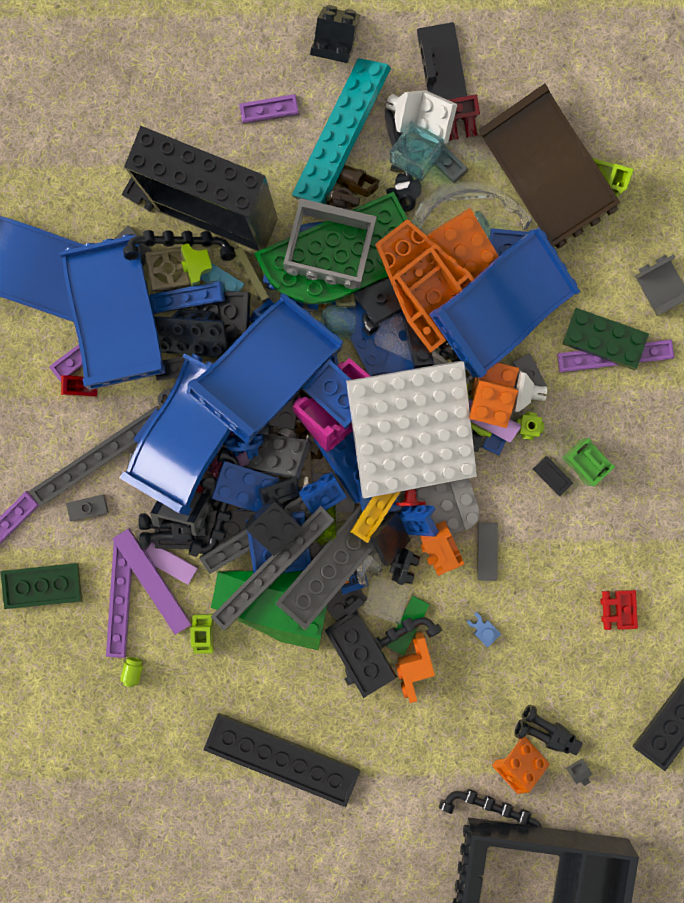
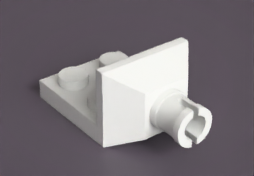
[386,90,457,144]
[513,370,547,412]

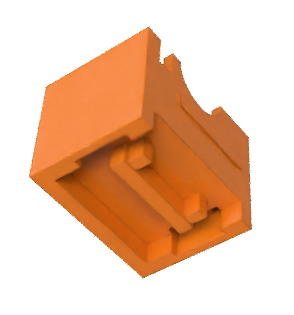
[420,521,465,576]

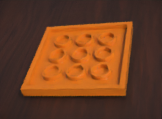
[427,208,499,279]

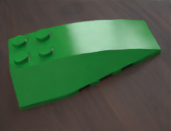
[211,570,328,651]

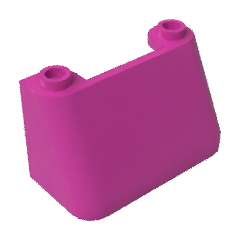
[293,358,371,452]

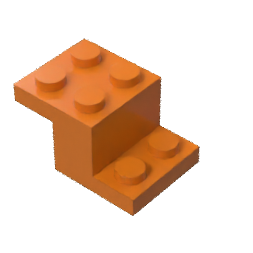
[469,362,519,428]
[395,632,435,703]

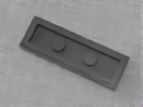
[477,522,498,581]

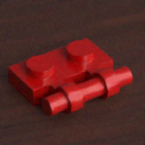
[600,589,638,630]

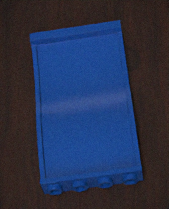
[0,216,84,322]
[429,228,580,378]
[60,234,166,390]
[187,294,343,444]
[120,354,231,515]

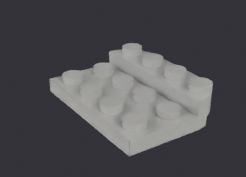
[416,478,479,534]

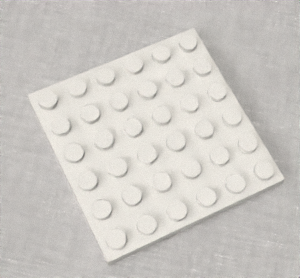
[346,361,477,498]

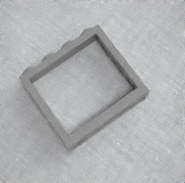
[284,198,376,289]

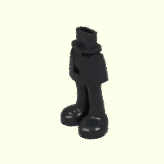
[139,513,206,550]
[514,704,583,756]

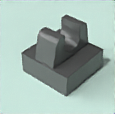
[566,759,593,786]

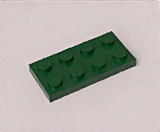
[562,308,649,370]
[0,562,82,609]

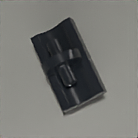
[389,548,420,585]

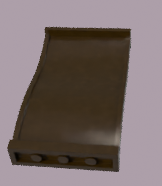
[478,83,621,249]

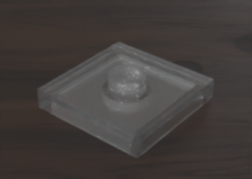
[363,575,410,624]

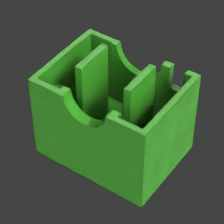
[561,438,615,487]

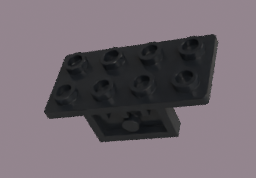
[417,22,467,100]
[154,309,229,357]

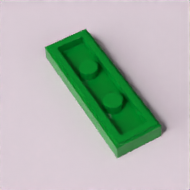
[387,595,430,656]

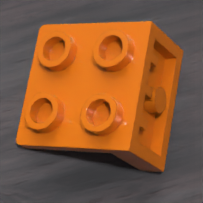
[492,737,550,794]

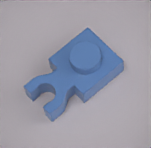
[466,612,501,648]

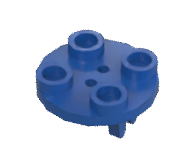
[224,433,264,459]

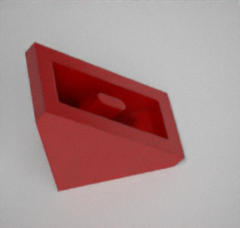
[61,375,97,397]

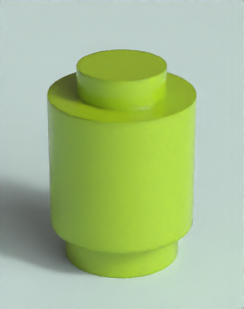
[120,657,143,687]

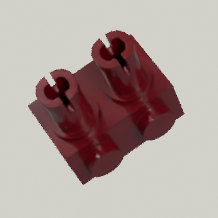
[449,94,480,141]

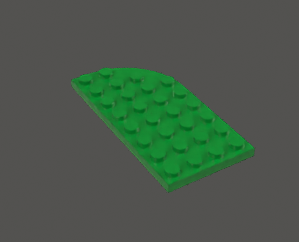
[255,192,408,304]

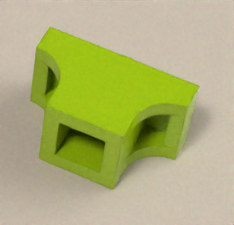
[181,244,212,286]
[191,614,214,654]

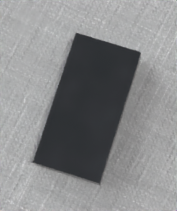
[532,456,573,496]

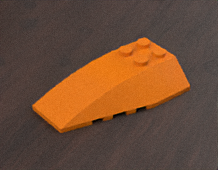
[375,219,474,353]

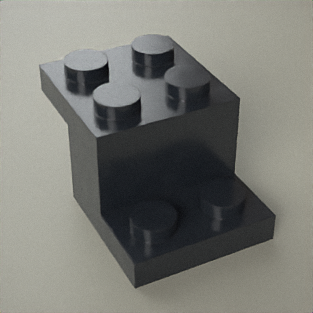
[310,5,361,63]

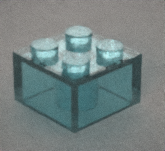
[390,121,444,181]

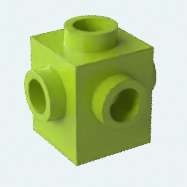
[516,412,544,440]

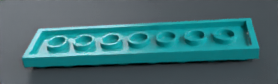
[292,58,391,204]

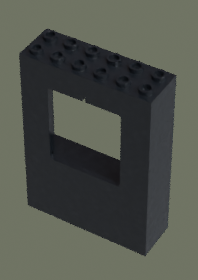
[124,126,278,251]
[452,817,639,903]

